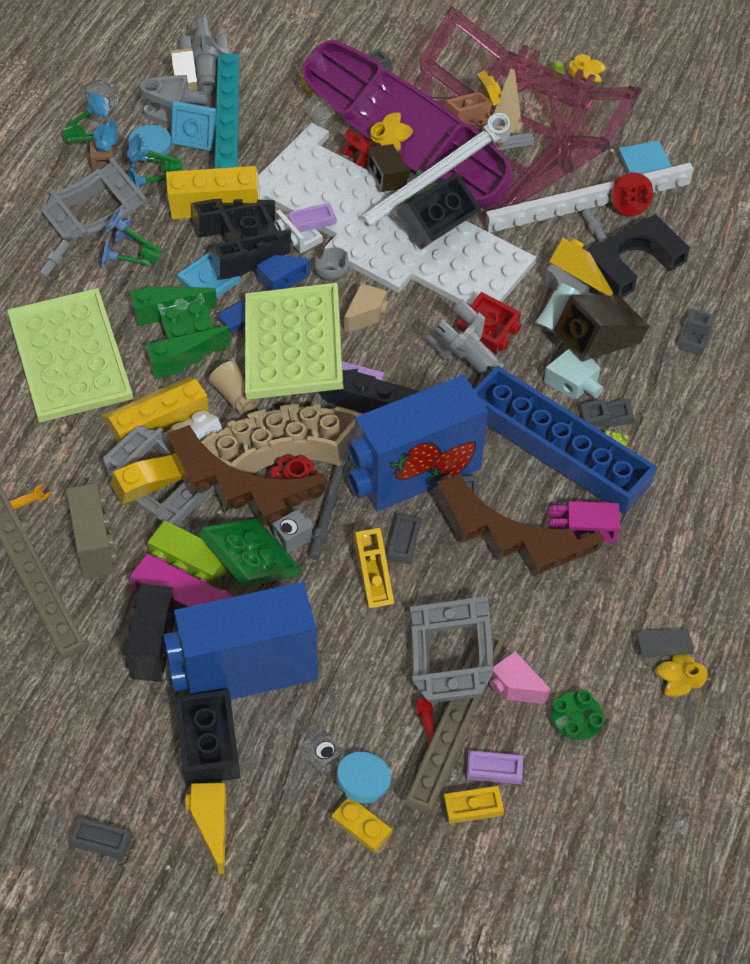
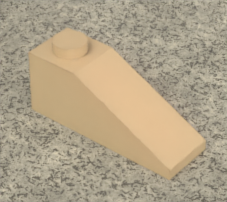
[494,69,524,135]

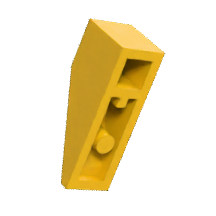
[549,238,613,296]
[111,455,183,505]
[352,528,394,608]
[186,783,227,874]

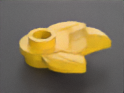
[568,54,606,83]
[370,112,413,151]
[654,654,708,697]

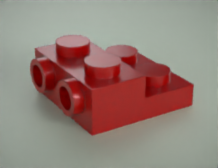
[457,292,522,355]

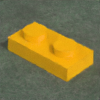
[477,70,502,106]
[443,786,504,824]
[331,798,393,854]

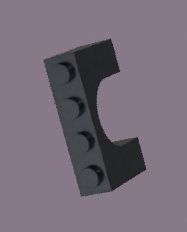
[586,214,690,298]

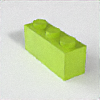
[148,520,228,587]

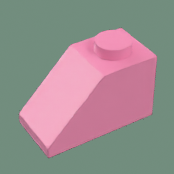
[489,651,550,704]

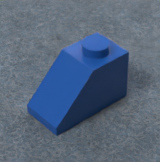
[257,255,310,291]

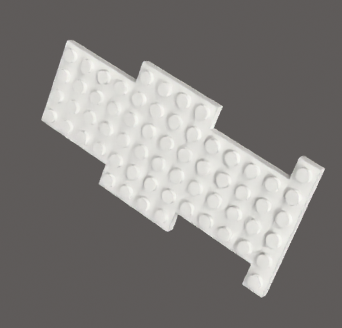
[258,123,537,306]

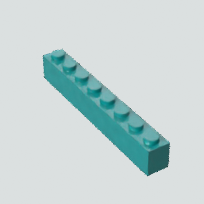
[215,54,240,169]

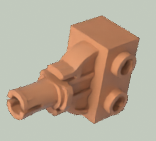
[445,91,504,148]

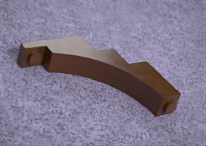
[435,473,604,577]

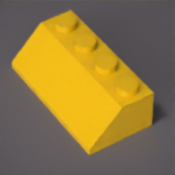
[166,166,260,220]
[101,377,209,444]

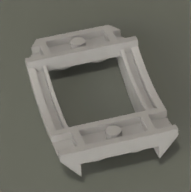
[41,157,148,240]
[103,426,217,528]
[410,596,493,703]

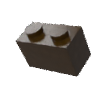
[367,144,410,192]

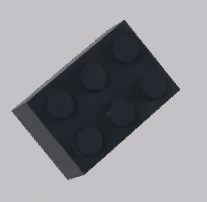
[397,172,482,250]
[122,584,176,682]
[175,690,241,786]

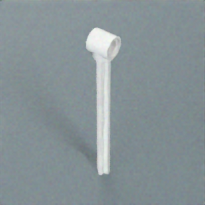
[363,113,511,226]

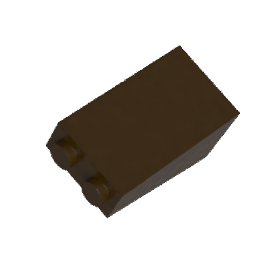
[553,294,650,361]

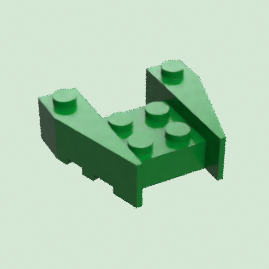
[130,286,230,380]

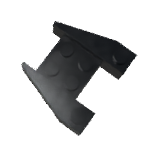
[192,199,291,280]

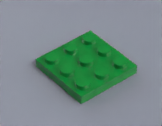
[199,518,302,588]

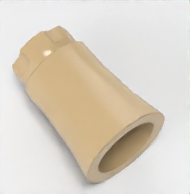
[209,361,259,415]

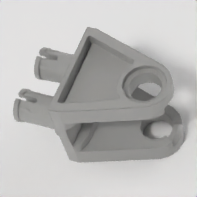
[141,75,209,129]

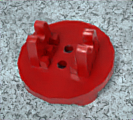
[342,129,376,168]
[611,172,654,216]

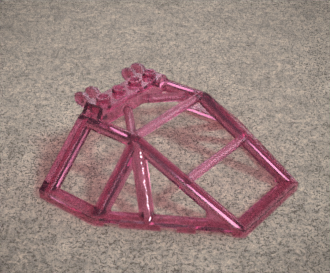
[419,6,641,211]

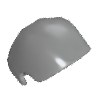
[315,248,349,281]

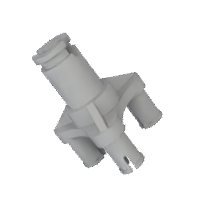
[179,15,231,93]
[425,299,505,377]

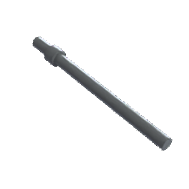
[309,455,349,560]

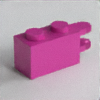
[547,500,620,542]

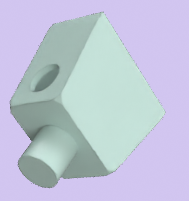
[544,348,604,399]

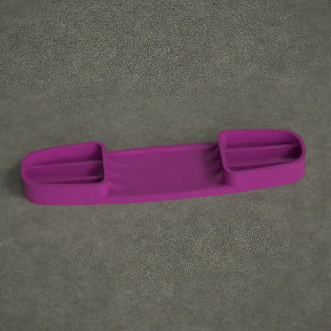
[302,40,514,208]

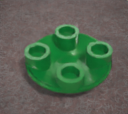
[551,690,605,740]

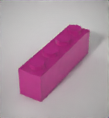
[130,554,233,609]

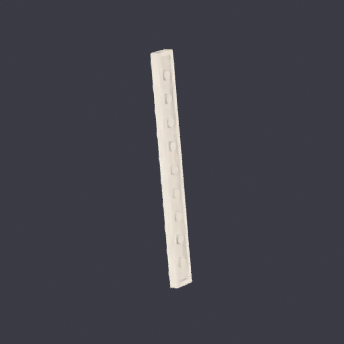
[485,163,694,233]

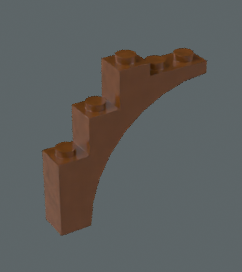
[166,425,328,527]

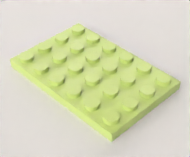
[245,283,344,400]
[7,288,133,423]

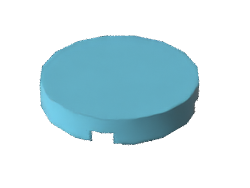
[128,125,171,161]
[335,752,391,803]

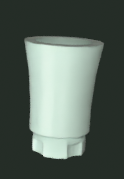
[535,283,580,335]

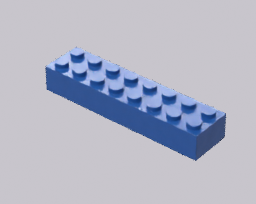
[474,365,657,515]

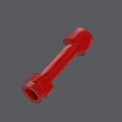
[414,697,436,750]

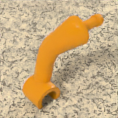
[9,484,53,510]

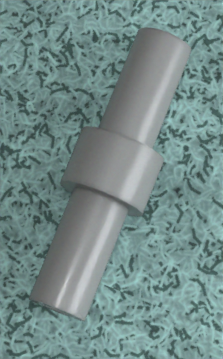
[582,209,607,243]
[39,240,70,279]

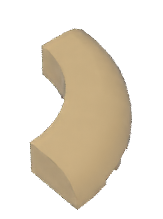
[201,404,362,475]

